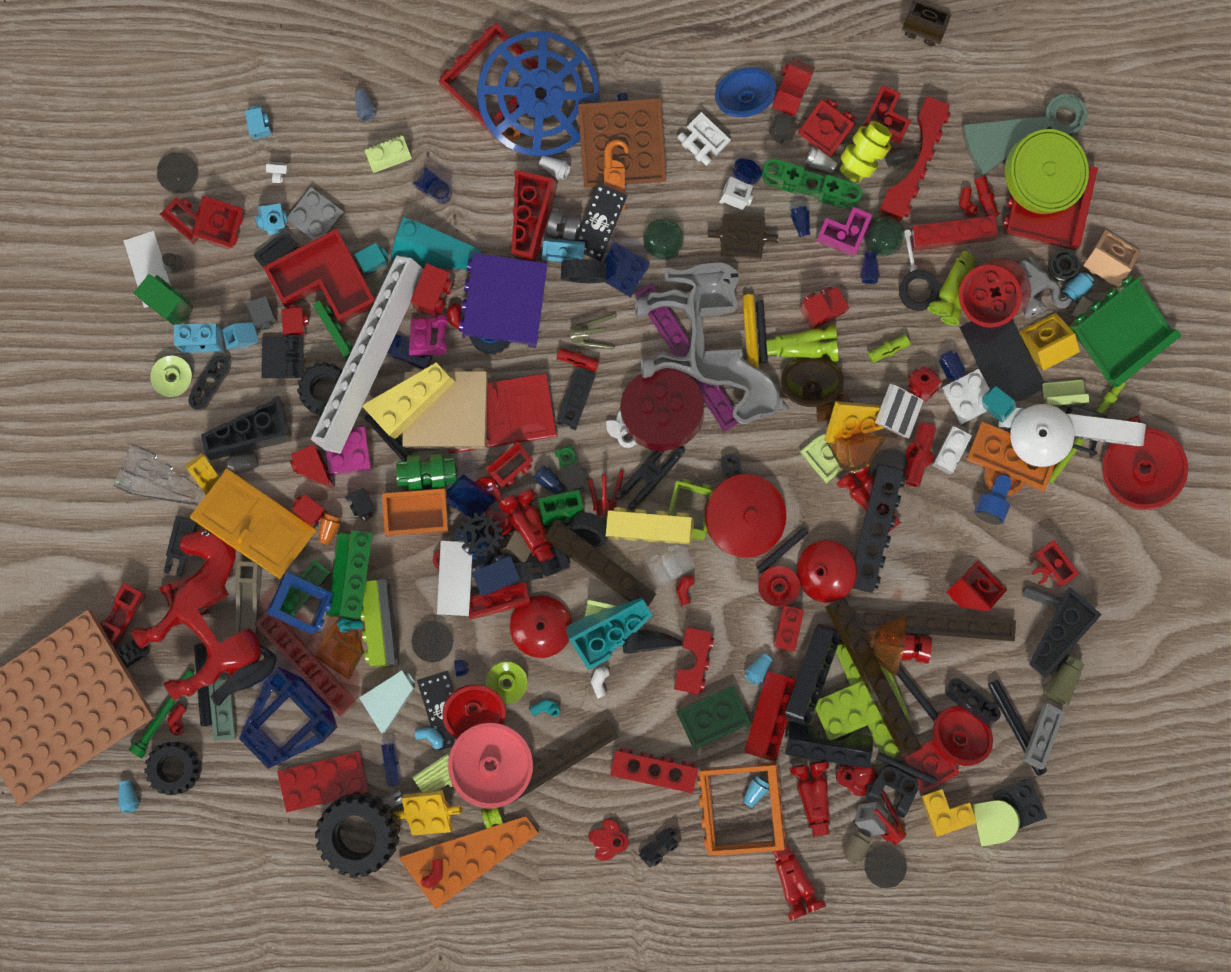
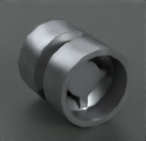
[546,208,582,241]

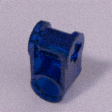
[412,167,452,204]

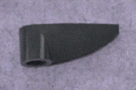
[622,630,683,654]

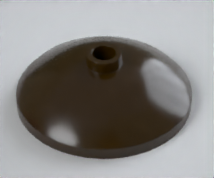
[781,357,844,407]

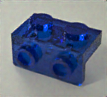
[446,474,495,523]

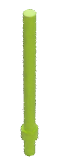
[1049,383,1126,484]

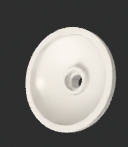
[1010,404,1074,467]

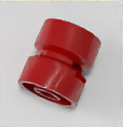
[898,633,932,664]

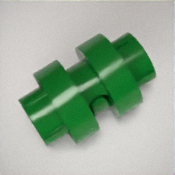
[396,453,457,491]

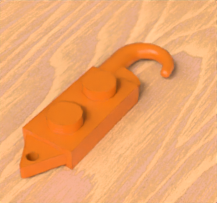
[604,139,629,214]

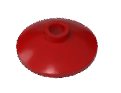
[758,566,800,607]

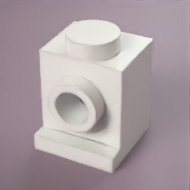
[719,176,754,210]

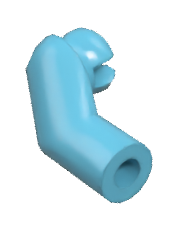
[415,728,444,749]

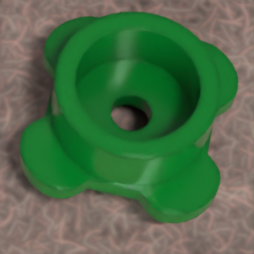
[555,445,578,469]

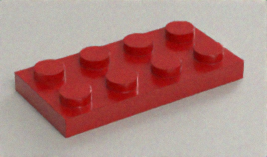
[277,751,369,813]

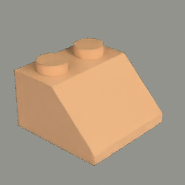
[1083,229,1141,287]

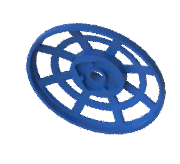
[477,31,600,156]

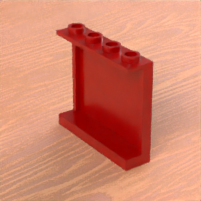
[1002,166,1098,251]

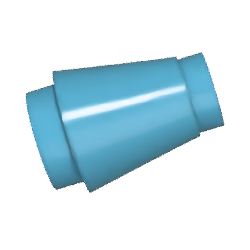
[744,653,773,686]
[742,775,769,808]
[118,780,140,813]

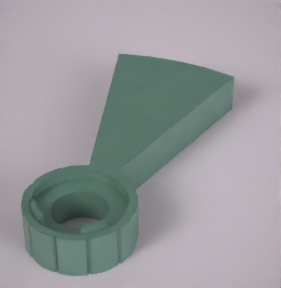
[962,94,1087,177]

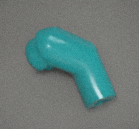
[337,617,363,633]
[529,699,561,717]

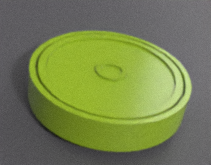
[1005,129,1089,214]

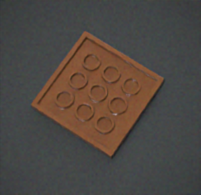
[578,98,666,188]

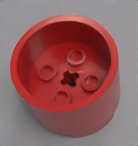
[959,257,1032,328]

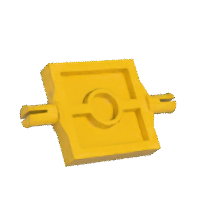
[393,791,463,836]

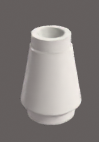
[805,148,837,174]
[539,156,571,180]

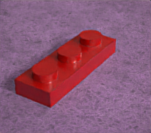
[469,582,531,620]

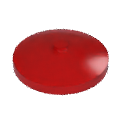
[1102,428,1188,511]
[704,474,786,558]

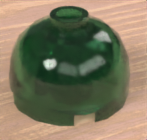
[864,215,905,257]
[643,218,684,260]

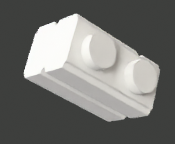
[932,426,972,475]

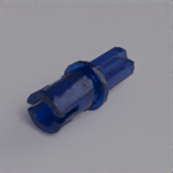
[381,743,400,786]

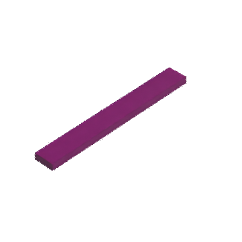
[635,283,739,432]

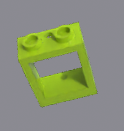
[668,479,713,541]

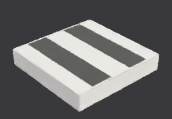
[875,384,923,438]

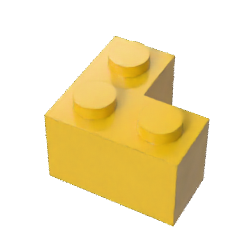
[920,789,977,837]

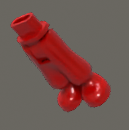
[836,460,901,532]
[499,489,554,562]
[789,761,830,837]
[773,843,826,921]

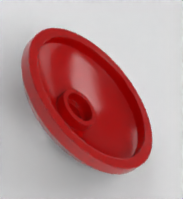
[797,540,857,603]
[510,595,572,658]
[442,684,506,739]
[933,706,993,766]

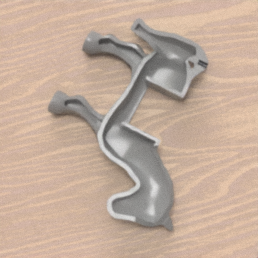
[635,263,789,424]

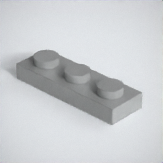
[1023,703,1065,770]

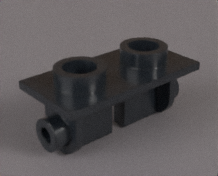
[639,827,681,868]

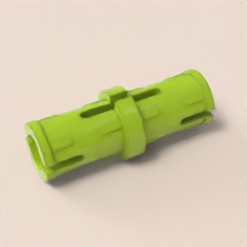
[867,334,911,364]

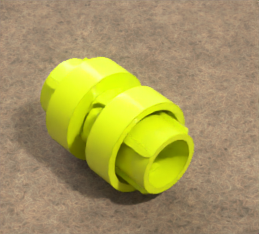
[840,121,892,182]

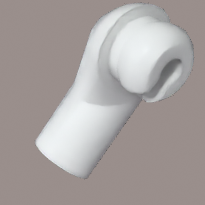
[591,667,610,699]

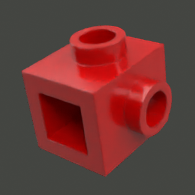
[908,365,942,402]

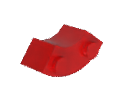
[772,59,815,117]

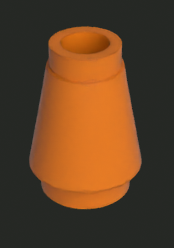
[318,513,341,545]

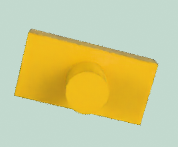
[185,453,219,496]

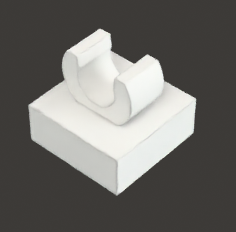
[266,162,290,183]

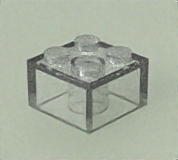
[647,543,696,589]

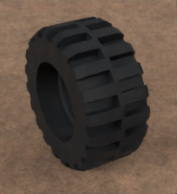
[315,792,400,877]

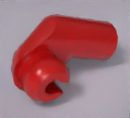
[959,187,979,217]
[447,303,463,333]
[676,575,695,606]
[168,703,187,736]
[421,859,443,889]

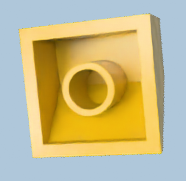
[1019,313,1080,371]

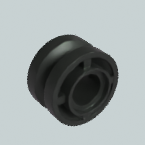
[1048,250,1080,282]

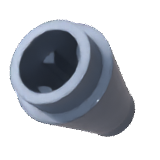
[355,89,377,122]

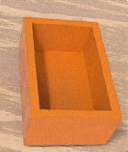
[382,489,450,537]

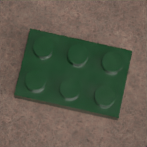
[676,685,751,750]

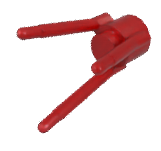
[589,470,624,516]
[874,791,907,845]

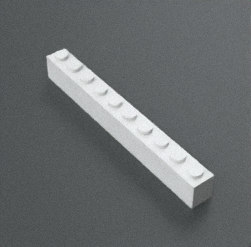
[311,256,424,454]

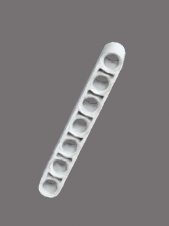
[998,408,1146,446]

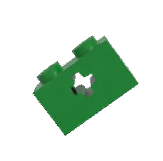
[538,490,584,527]

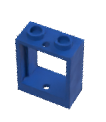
[266,572,333,635]

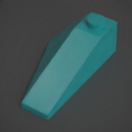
[390,217,482,270]

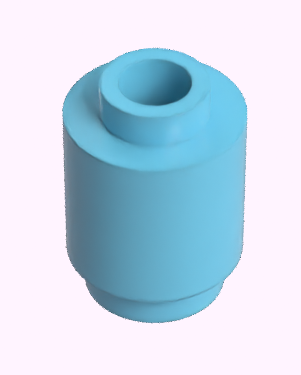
[1063,272,1094,302]

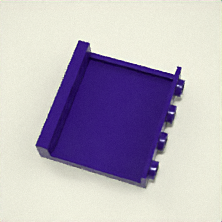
[459,253,547,348]

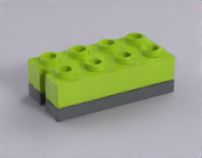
[361,579,399,667]

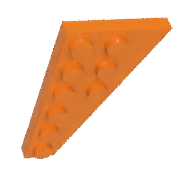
[399,816,538,909]

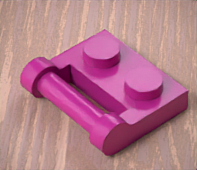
[409,315,448,355]

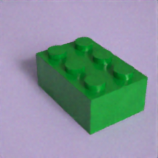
[133,274,193,326]

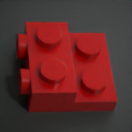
[798,98,857,157]
[191,196,244,249]

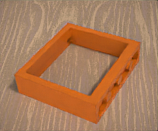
[697,762,787,856]

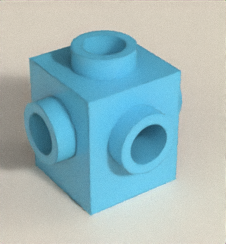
[255,203,287,235]

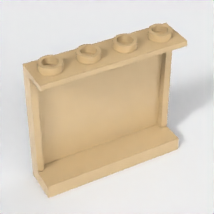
[403,368,491,449]

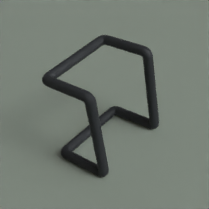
[1066,405,1108,457]

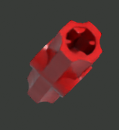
[904,423,936,487]

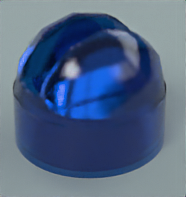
[454,660,469,677]

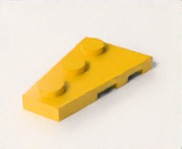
[824,401,884,443]

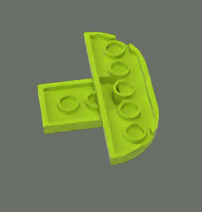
[815,644,910,764]

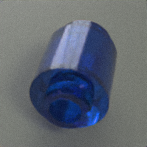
[938,350,966,382]

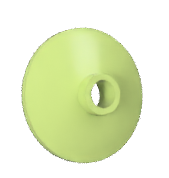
[150,356,192,397]

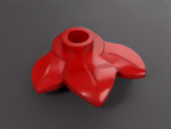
[836,765,877,796]
[588,819,629,861]

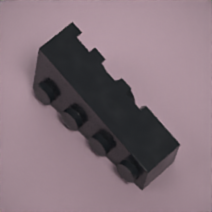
[201,396,291,460]
[1028,587,1102,679]

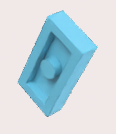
[542,238,585,262]

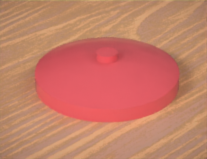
[448,723,533,809]

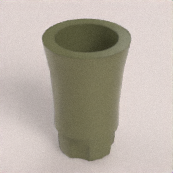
[1043,655,1084,706]

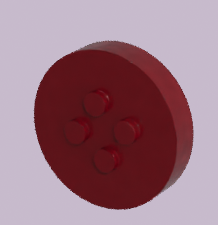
[620,368,704,451]

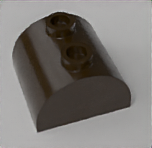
[902,0,952,46]

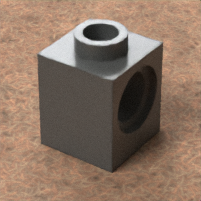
[246,296,277,330]

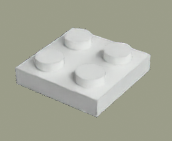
[941,369,990,425]

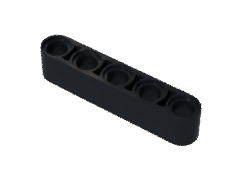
[785,624,841,725]

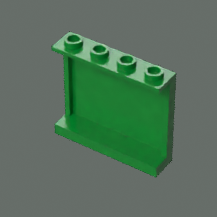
[1069,275,1182,387]
[326,530,373,619]

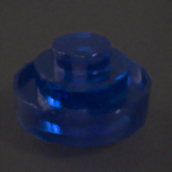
[732,158,762,184]

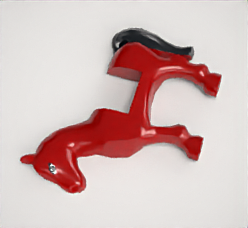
[130,528,277,706]

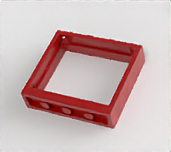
[439,23,540,136]

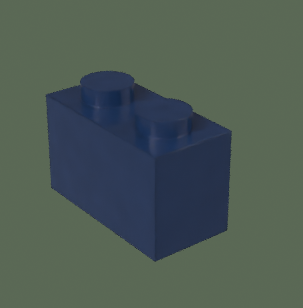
[472,554,521,597]

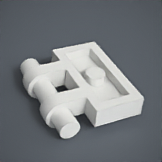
[677,112,731,166]

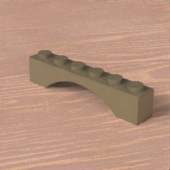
[228,561,261,689]

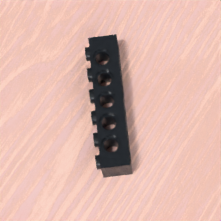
[853,463,906,593]

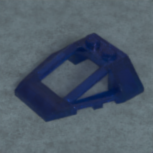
[239,667,338,769]

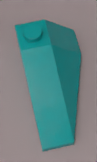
[566,598,653,670]

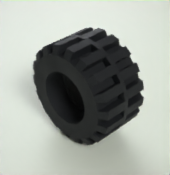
[297,362,343,416]
[144,742,202,795]

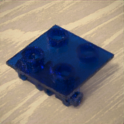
[604,242,650,298]

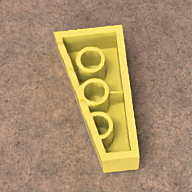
[362,363,456,439]
[606,508,694,545]

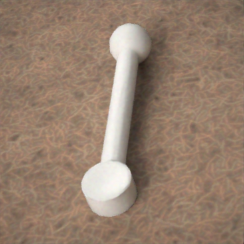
[903,230,918,272]

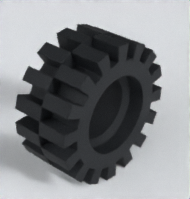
[116,639,150,668]

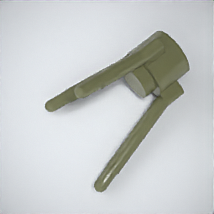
[570,314,617,350]

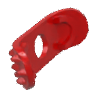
[475,476,512,536]

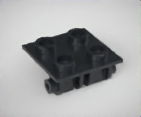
[261,335,304,379]
[992,779,1047,829]

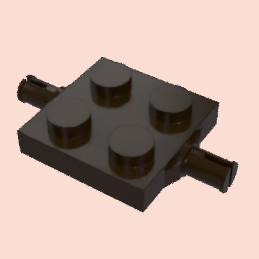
[708,214,778,259]

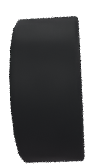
[899,270,939,311]
[569,512,608,547]

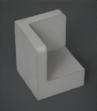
[855,802,889,836]

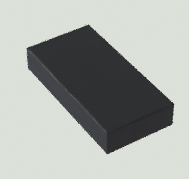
[253,230,299,267]

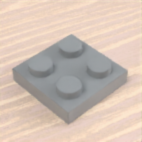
[287,187,344,241]

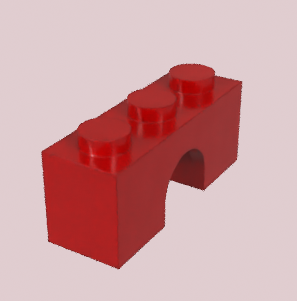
[100,583,147,649]
[674,627,714,695]

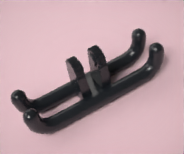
[615,446,686,511]

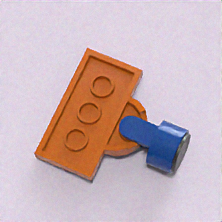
[966,421,1055,525]

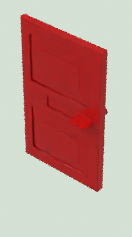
[448,373,558,454]

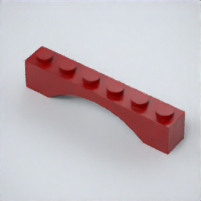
[878,96,951,222]

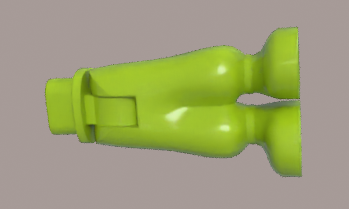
[927,251,975,326]
[766,323,839,362]

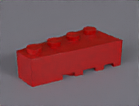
[512,169,558,262]

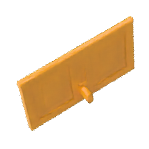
[190,468,317,579]

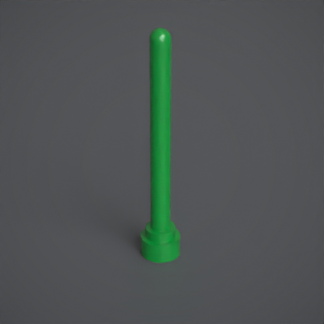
[128,669,194,759]

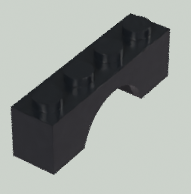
[785,722,873,769]

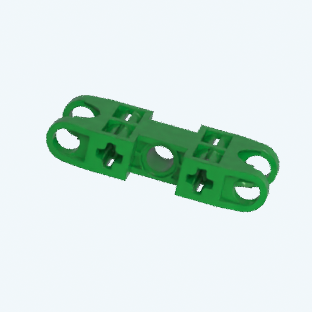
[762,159,862,210]

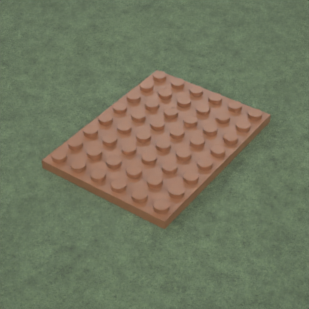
[0,609,156,806]

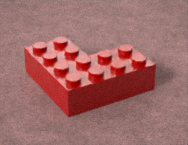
[263,228,375,324]

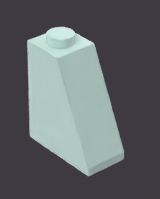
[359,670,415,734]

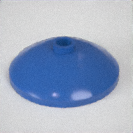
[715,68,776,117]

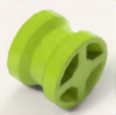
[481,808,503,829]

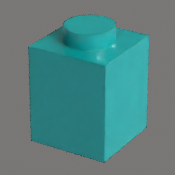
[354,243,388,276]
[982,386,1016,423]

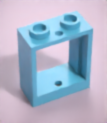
[174,323,225,353]

